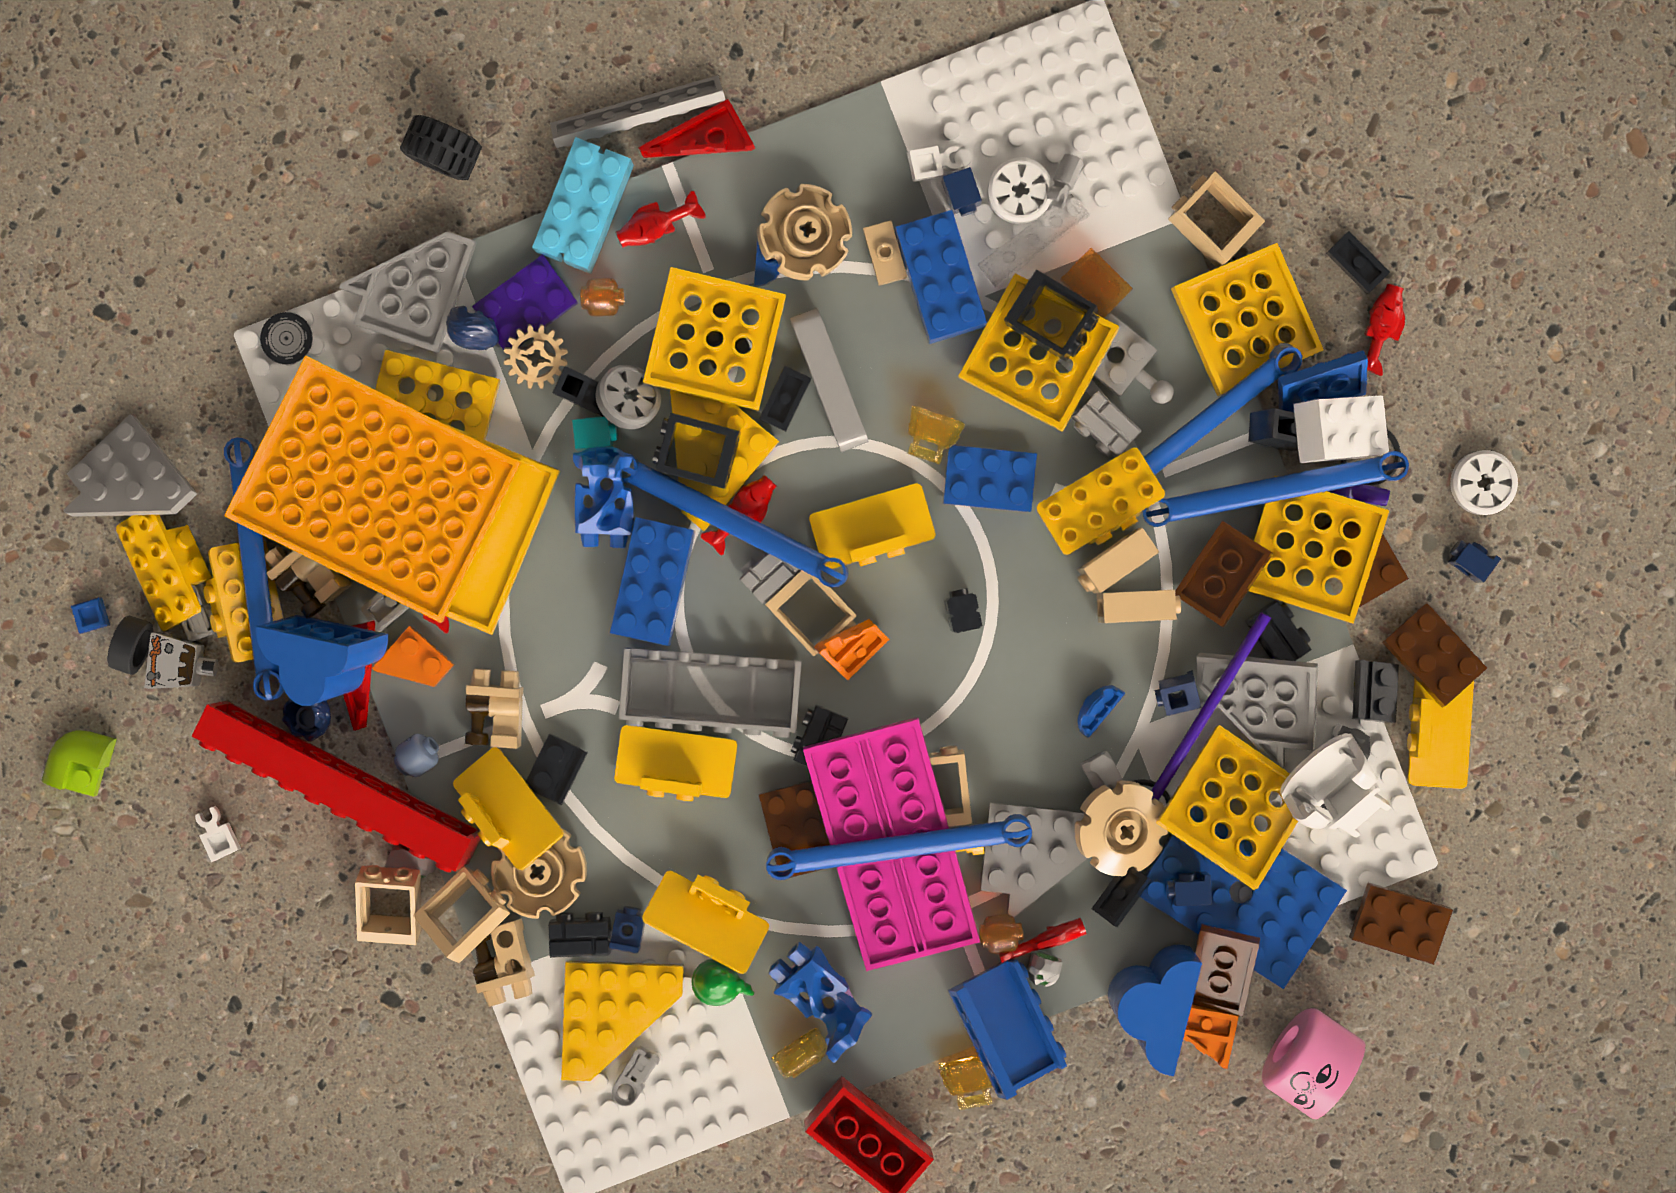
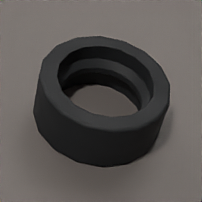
[107,615,153,675]

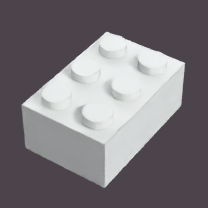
[1293,396,1389,463]

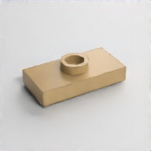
[863,220,907,286]

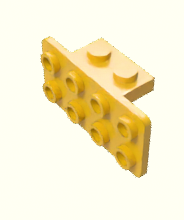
[1036,447,1165,555]
[809,483,936,569]
[116,515,212,631]
[204,540,283,663]
[1407,678,1474,789]
[614,725,738,801]
[453,747,564,870]
[642,871,769,974]

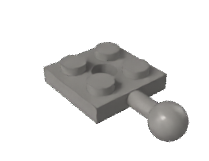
[1093,314,1174,404]

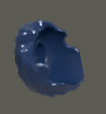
[446,306,499,350]
[282,699,331,742]

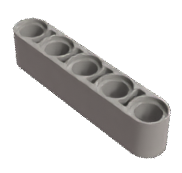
[790,308,869,452]

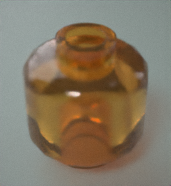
[580,278,625,317]
[979,913,1024,954]

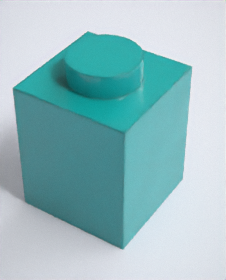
[572,417,618,451]

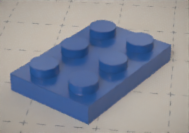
[1278,350,1368,413]
[943,445,1037,512]

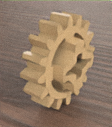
[504,324,568,389]

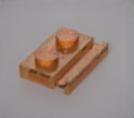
[1060,248,1133,318]

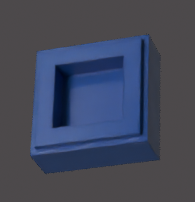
[71,597,110,634]

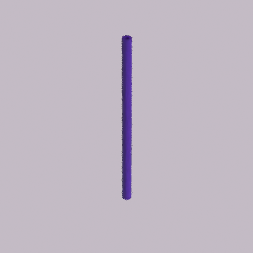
[1151,612,1271,800]

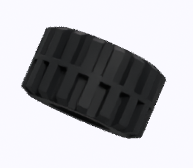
[400,115,482,180]

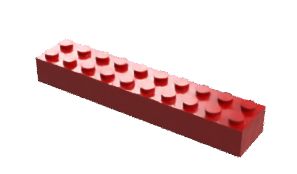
[191,701,481,873]

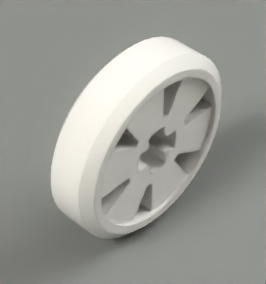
[988,158,1053,224]
[1450,450,1518,515]

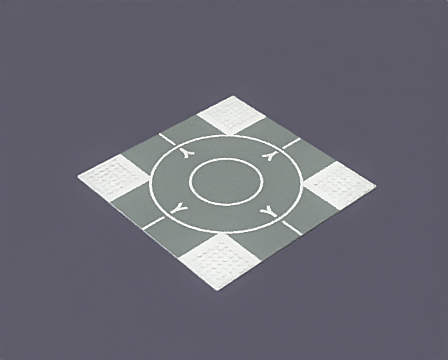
[234,0,1438,1193]

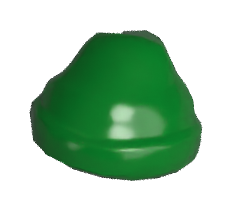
[691,959,754,1006]

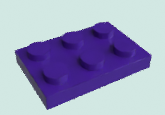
[472,254,578,355]

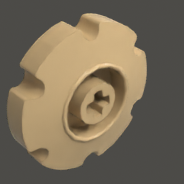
[757,184,852,280]
[1075,780,1168,876]
[491,828,587,919]

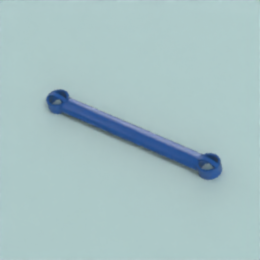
[1144,343,1302,475]
[224,437,284,700]
[1143,451,1409,527]
[622,452,848,588]
[766,814,1032,880]

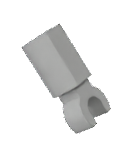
[1047,154,1084,209]

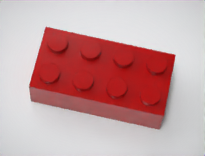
[804,1076,934,1193]

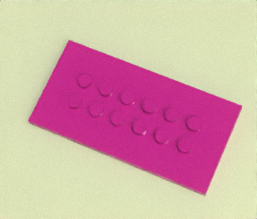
[803,717,980,971]

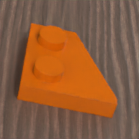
[814,619,890,680]
[372,626,455,687]
[1183,1004,1239,1069]

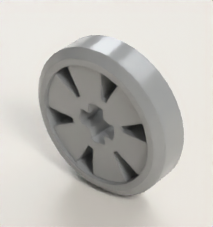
[596,365,661,429]

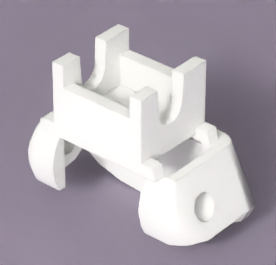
[1280,733,1391,838]

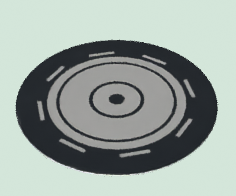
[260,312,313,365]

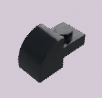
[552,366,605,417]

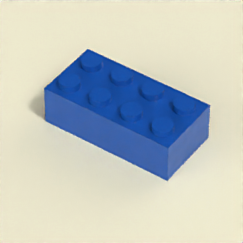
[895,210,987,344]
[610,517,696,646]

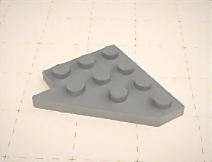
[339,232,477,354]
[63,414,197,517]
[1196,653,1318,768]
[980,802,1087,919]

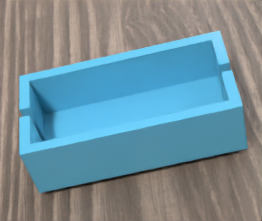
[532,137,634,274]

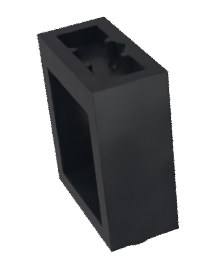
[1004,269,1100,362]
[652,413,742,489]

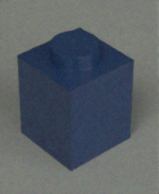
[941,167,982,217]

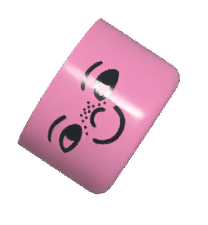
[1262,1008,1365,1119]

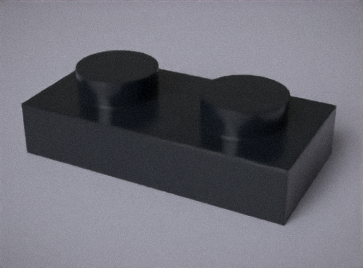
[1326,231,1390,294]
[759,366,811,432]
[1091,867,1151,927]

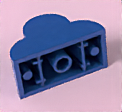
[256,615,388,706]
[1108,944,1202,1077]

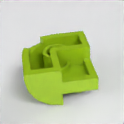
[41,730,117,797]

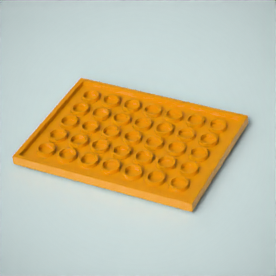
[224,355,522,623]

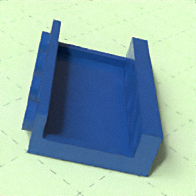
[948,959,1067,1100]

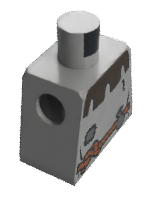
[144,632,218,689]

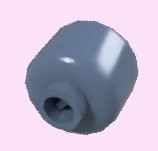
[394,734,439,777]

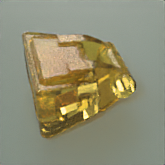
[907,406,965,465]
[771,1028,828,1080]
[939,1055,993,1111]

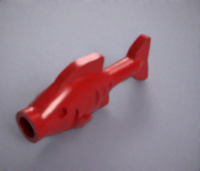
[615,191,706,248]
[1364,284,1405,376]
[700,475,777,556]
[998,918,1087,963]

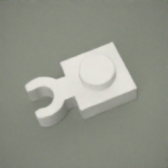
[907,146,962,182]
[195,806,241,862]

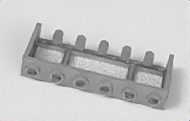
[619,648,802,738]

